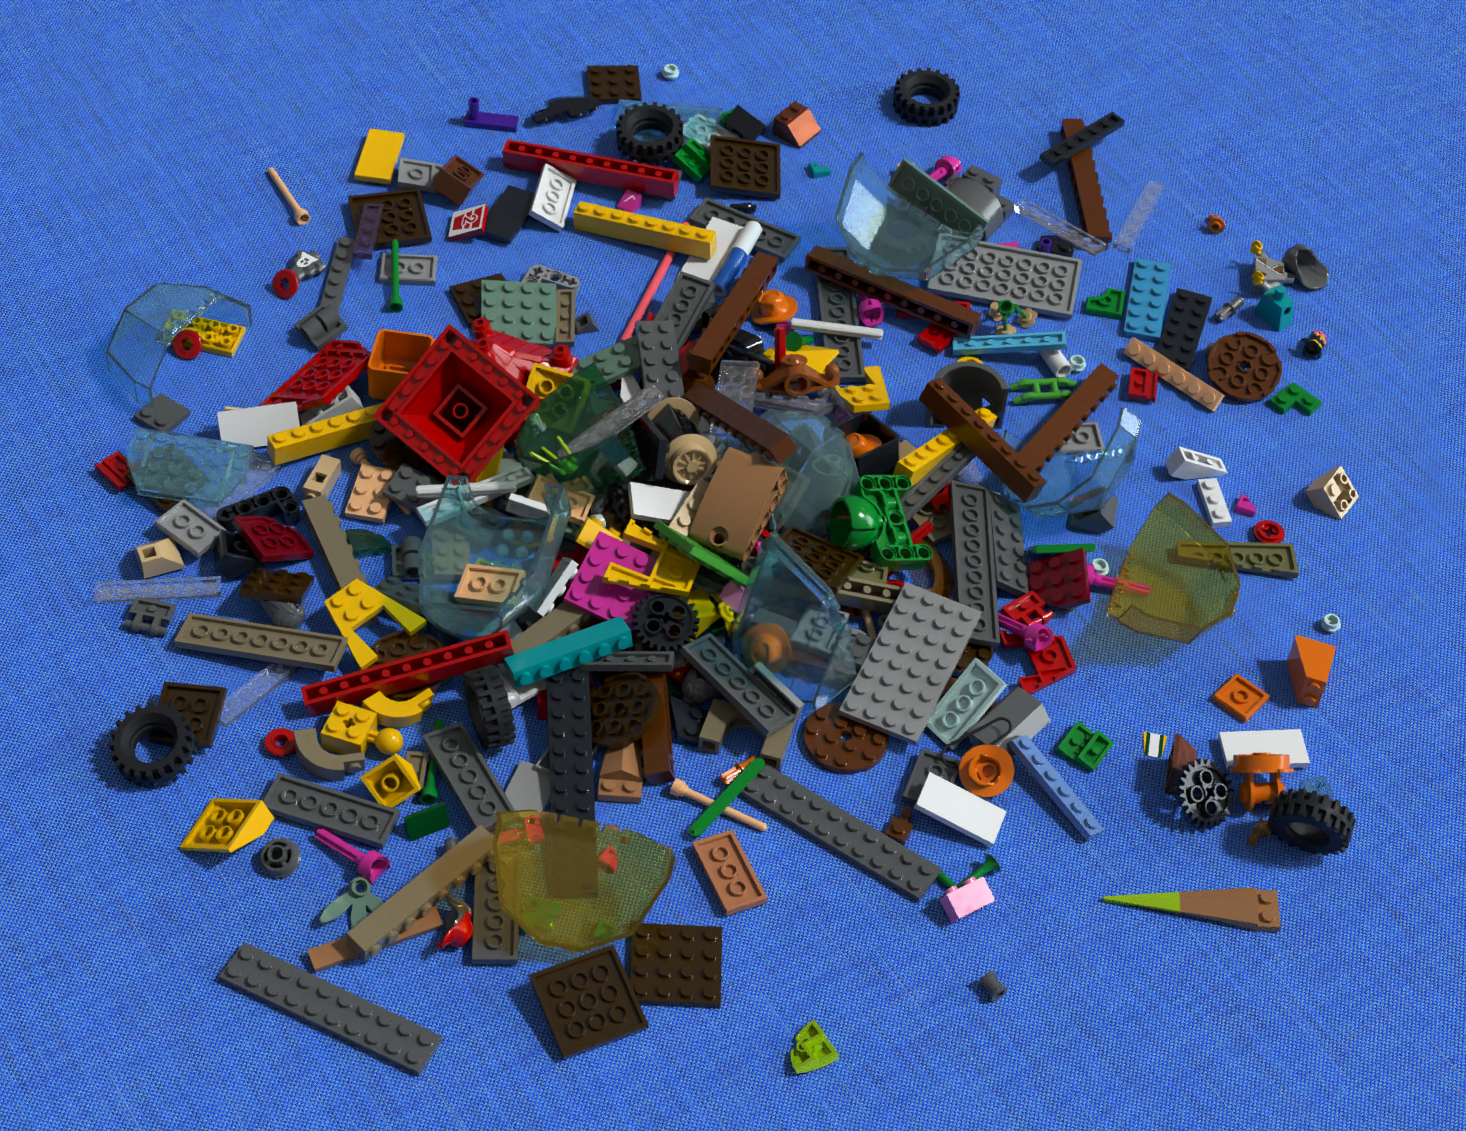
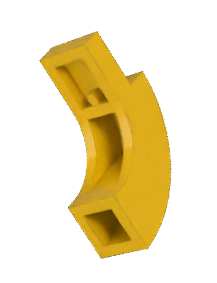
[361,688,434,728]

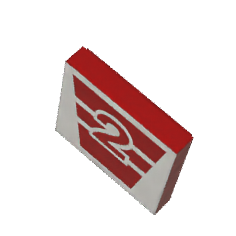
[448,204,488,242]

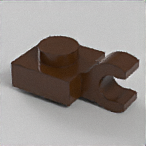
[885,805,914,846]

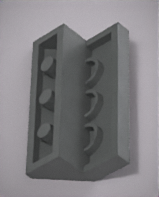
[966,687,1051,758]

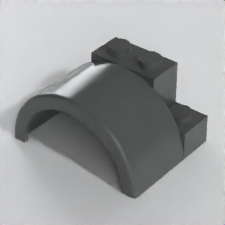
[944,165,1015,242]
[924,361,1009,429]

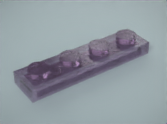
[353,203,383,260]

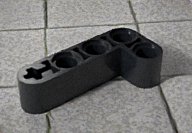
[702,304,764,354]
[217,486,300,532]

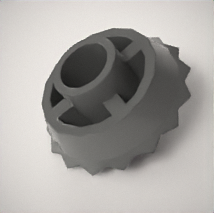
[259,837,301,879]

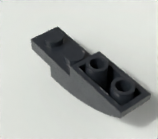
[530,96,603,123]

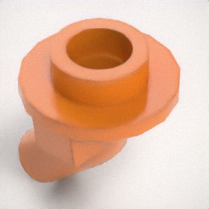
[1208,214,1225,233]

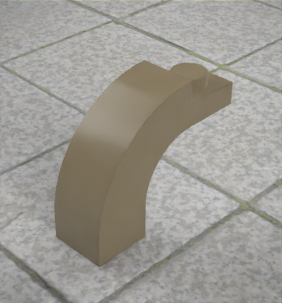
[294,728,365,781]

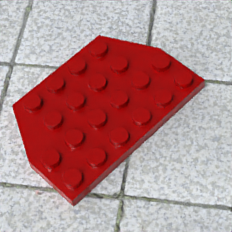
[259,340,371,411]

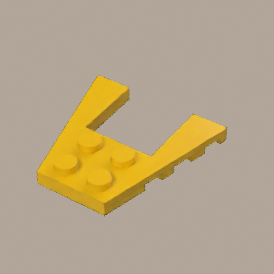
[821,366,890,413]
[602,519,701,597]
[324,578,426,670]

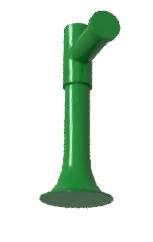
[786,332,814,352]
[937,853,1001,895]

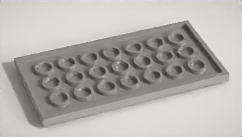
[927,233,1082,319]
[839,582,982,746]

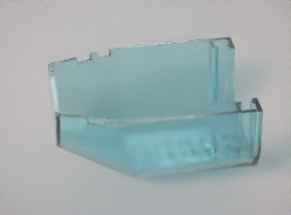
[418,475,571,640]

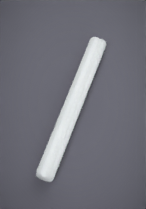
[790,318,883,340]
[416,481,517,497]

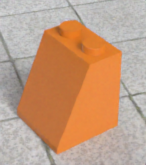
[1286,635,1336,708]

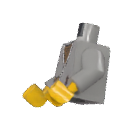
[1250,240,1294,293]

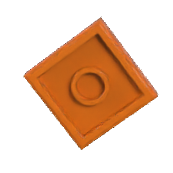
[1212,673,1270,723]

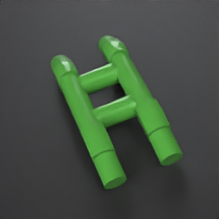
[1010,377,1077,405]

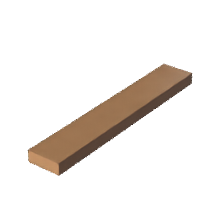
[307,905,443,973]

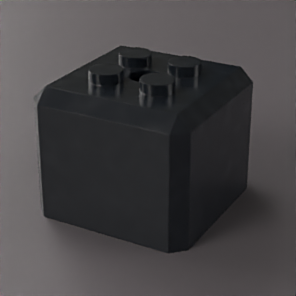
[822,412,900,490]

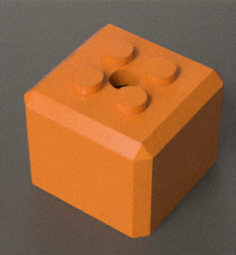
[368,329,435,400]

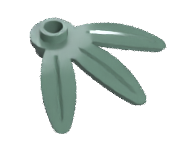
[319,877,384,929]

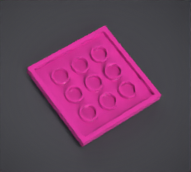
[563,530,661,637]

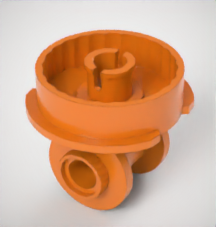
[1229,752,1294,811]

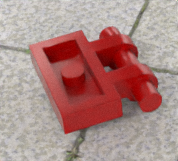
[1001,590,1054,626]

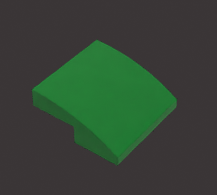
[671,137,710,183]
[1055,721,1114,772]

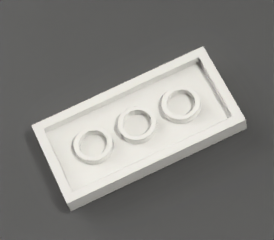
[528,163,577,232]

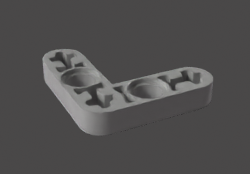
[521,265,580,293]

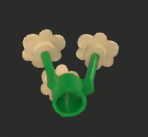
[989,300,1037,335]

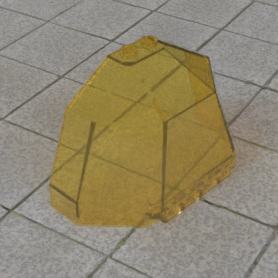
[1106,492,1241,644]
[491,809,676,953]

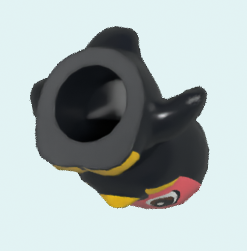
[1301,330,1327,359]

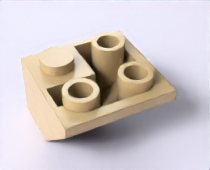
[1305,466,1359,520]
[133,537,184,579]

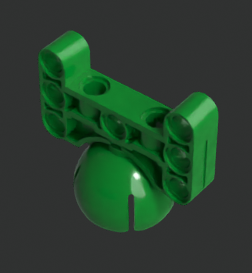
[828,475,933,571]

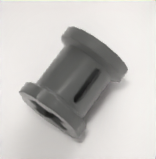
[978,971,1008,1001]

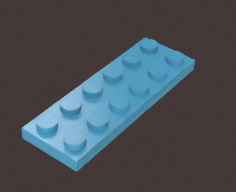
[1122,257,1171,343]

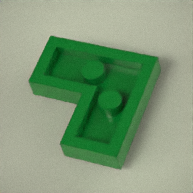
[1268,382,1322,416]

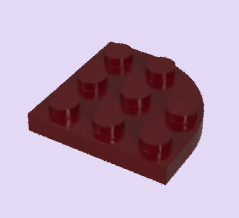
[232,516,314,562]
[1027,548,1091,609]

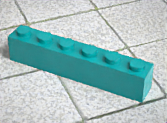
[504,616,633,689]

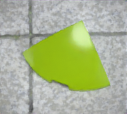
[790,1019,840,1073]

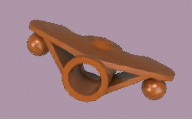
[747,354,840,397]

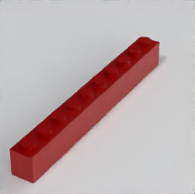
[502,139,679,198]
[301,630,514,717]

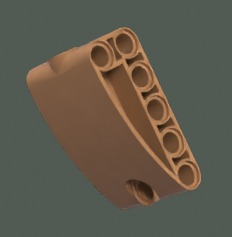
[688,447,788,562]

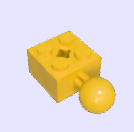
[320,701,403,755]

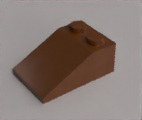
[430,154,485,206]

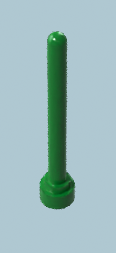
[388,239,403,313]
[420,719,443,805]

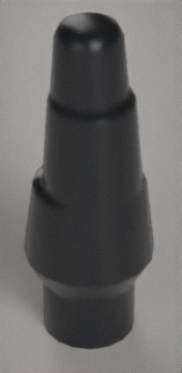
[730,203,757,213]

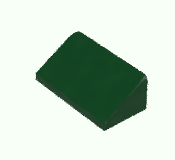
[403,802,450,841]

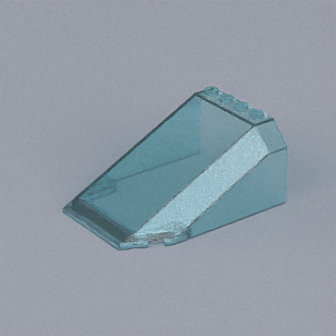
[731,532,857,712]

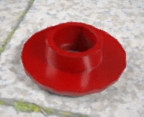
[272,269,299,299]
[173,329,203,360]
[264,728,295,756]

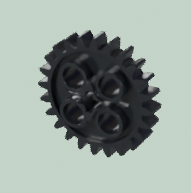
[631,592,700,654]
[1173,758,1235,829]

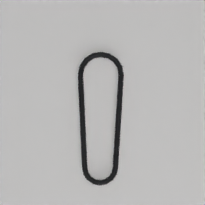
[941,717,1012,768]

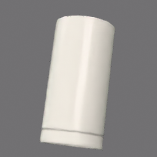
[1038,350,1072,377]

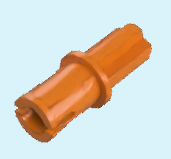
[720,756,756,785]

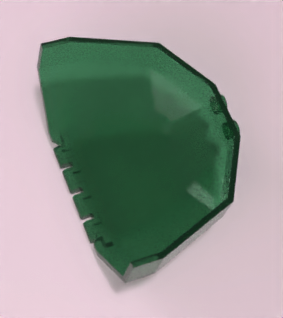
[516,362,645,492]

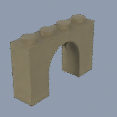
[698,698,795,772]

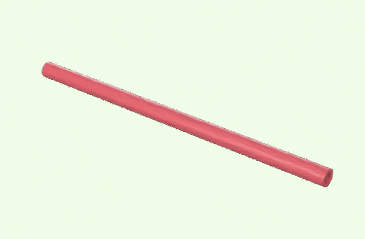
[619,222,690,342]

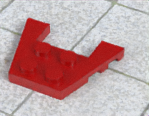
[999,630,1076,695]

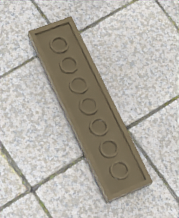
[174,613,348,672]

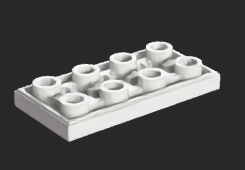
[217,401,300,451]
[628,482,690,524]
[1218,729,1310,770]
[914,772,1006,847]

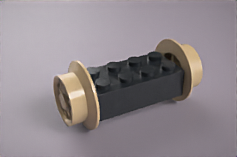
[647,397,717,485]

